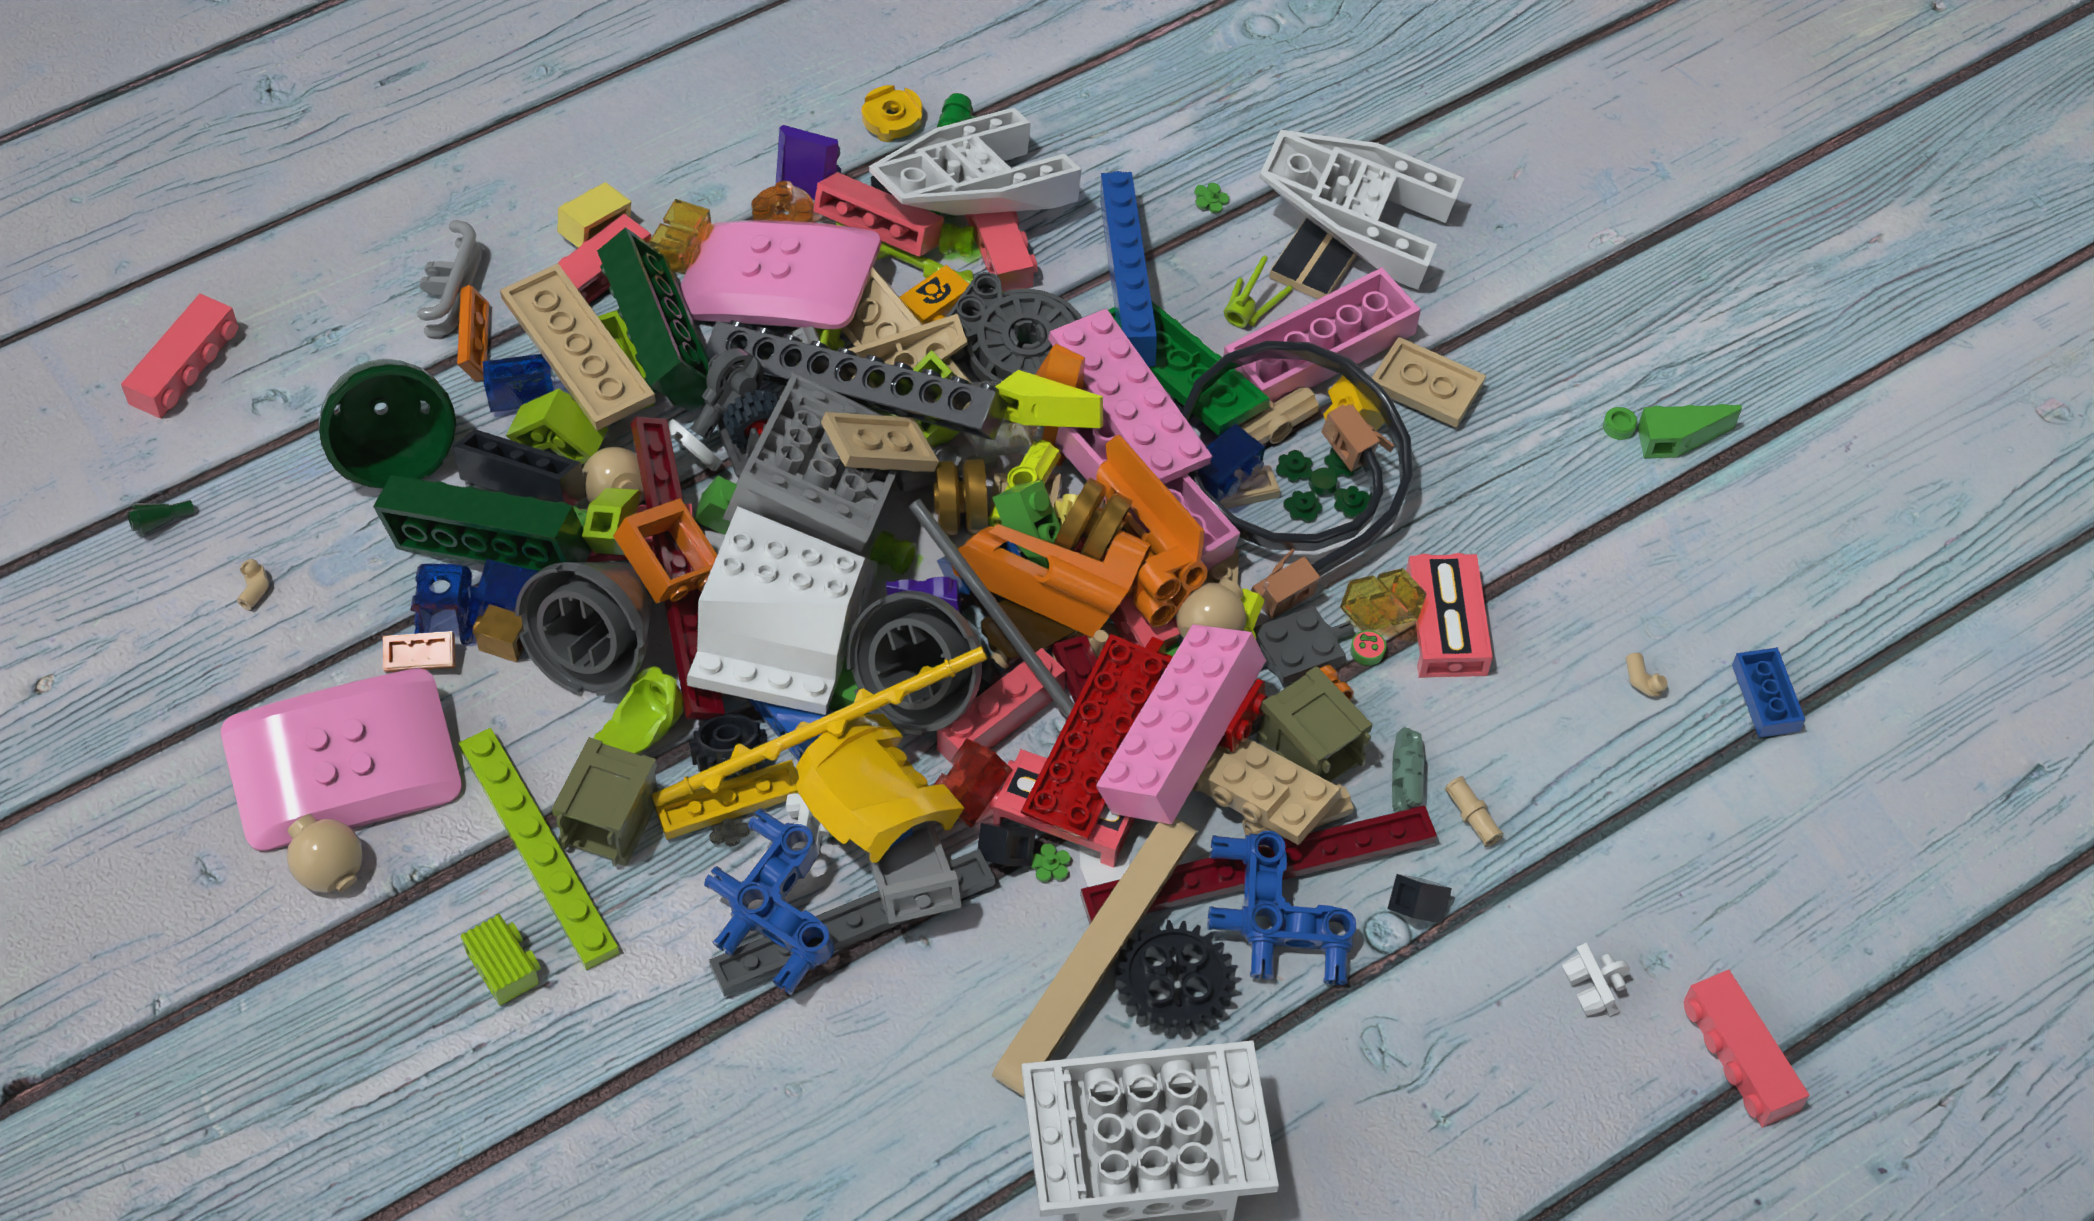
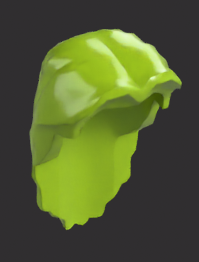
[593,666,684,755]

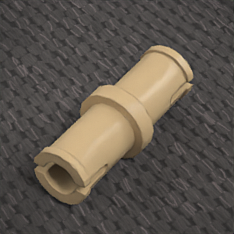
[1445,776,1504,847]

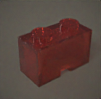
[934,738,1013,828]

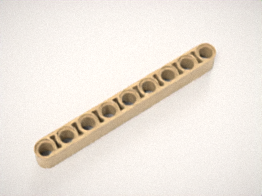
[992,818,1198,1097]

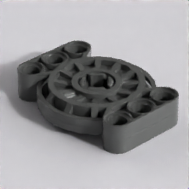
[946,272,1082,387]

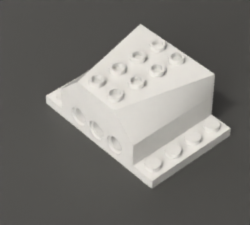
[687,506,877,715]
[1021,1040,1279,1221]

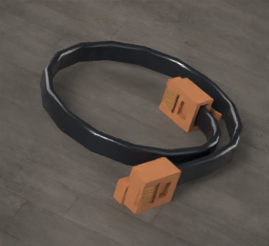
[1181,341,1413,620]

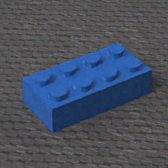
[1732,647,1805,738]

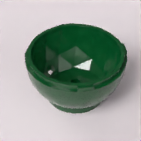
[319,358,457,489]

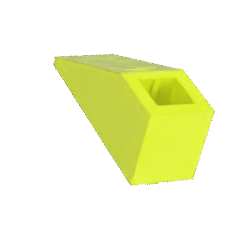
[995,370,1103,428]

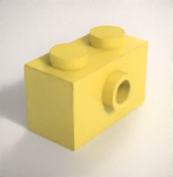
[557,182,632,248]

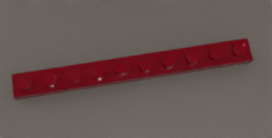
[631,416,725,720]
[1080,805,1437,925]

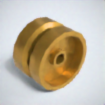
[933,459,988,535]
[1054,477,1133,561]

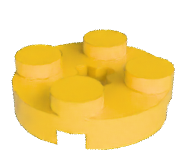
[861,85,922,142]

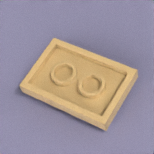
[1372,336,1486,428]
[821,412,939,472]

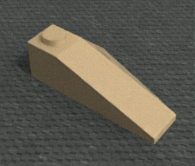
[848,314,968,387]

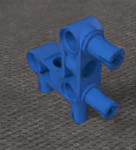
[704,809,834,995]
[1207,830,1357,985]

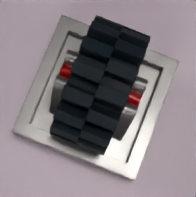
[716,390,779,476]

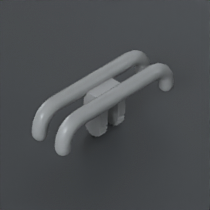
[417,220,482,337]

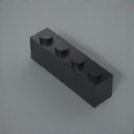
[453,429,587,506]

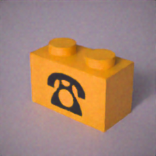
[900,264,969,325]

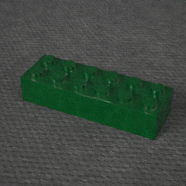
[597,227,709,413]
[373,475,592,574]

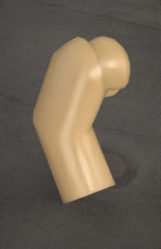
[237,559,269,610]
[1626,653,1668,697]

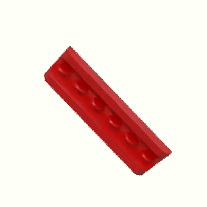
[1021,634,1171,841]

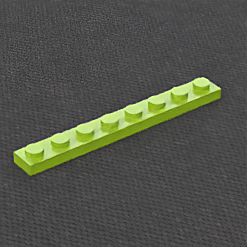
[458,727,619,970]

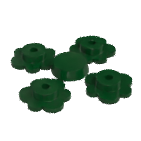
[1276,447,1370,523]

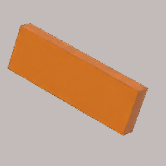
[457,285,489,382]

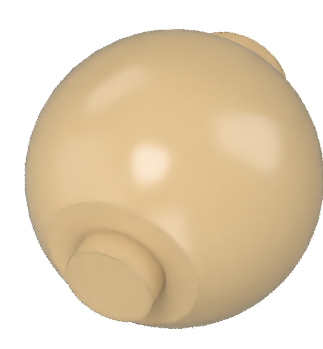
[582,447,645,505]
[1176,579,1246,639]
[287,814,362,892]

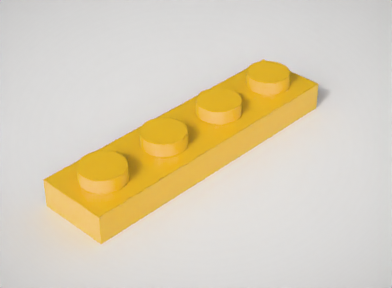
[654,759,799,840]

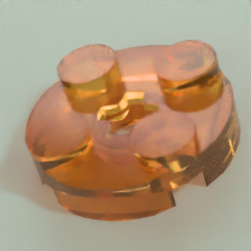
[751,181,814,223]

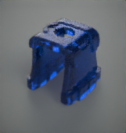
[410,564,480,645]

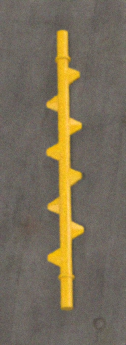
[652,646,987,807]

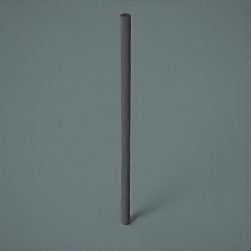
[909,499,1075,718]

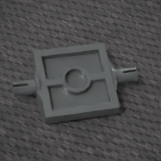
[1253,606,1354,686]

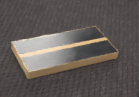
[1269,215,1381,299]

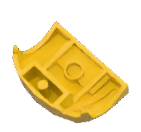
[795,713,964,863]

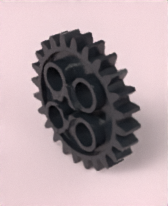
[1115,920,1236,1037]

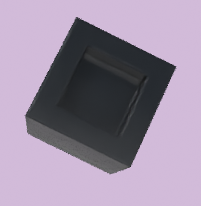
[977,823,1036,866]
[1387,874,1452,923]

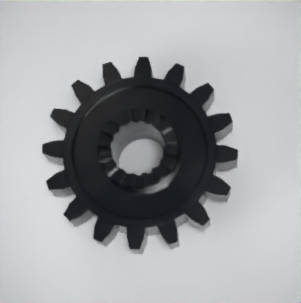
[689,714,768,778]

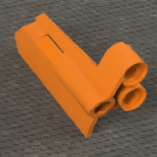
[1096,434,1208,627]
[951,524,1152,638]

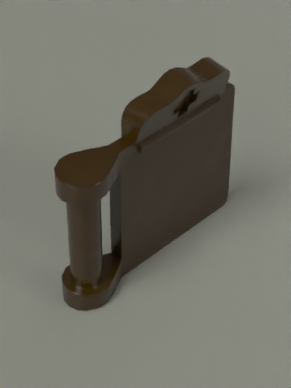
[970,559,1079,663]

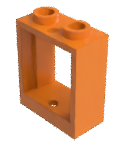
[613,498,717,604]

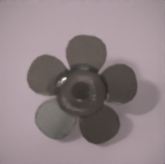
[709,816,751,847]

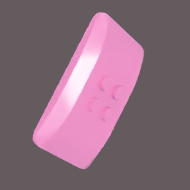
[679,220,882,329]
[221,668,462,851]

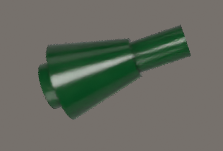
[127,500,194,536]

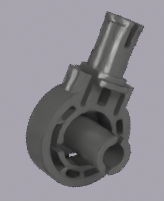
[690,348,763,440]

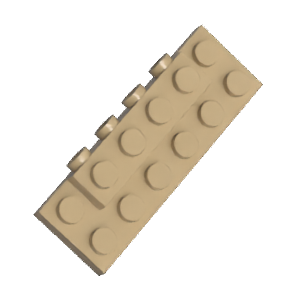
[1192,738,1342,845]

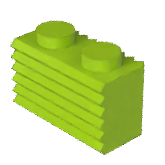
[460,914,541,1006]

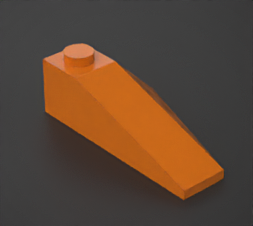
[1023,343,1085,466]

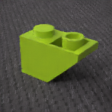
[582,488,641,555]

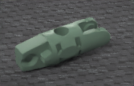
[1392,727,1424,812]

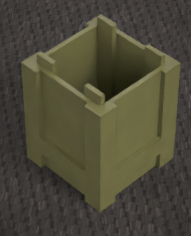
[1256,666,1373,782]
[552,737,661,867]

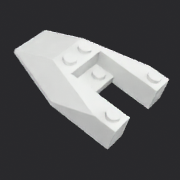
[869,107,1082,215]
[1259,130,1464,290]

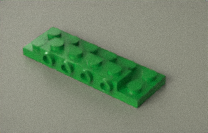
[1108,300,1270,436]

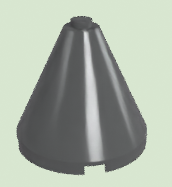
[515,562,654,696]
[846,591,982,734]

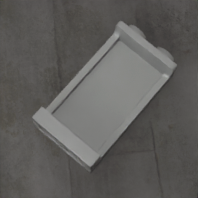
[865,820,962,924]

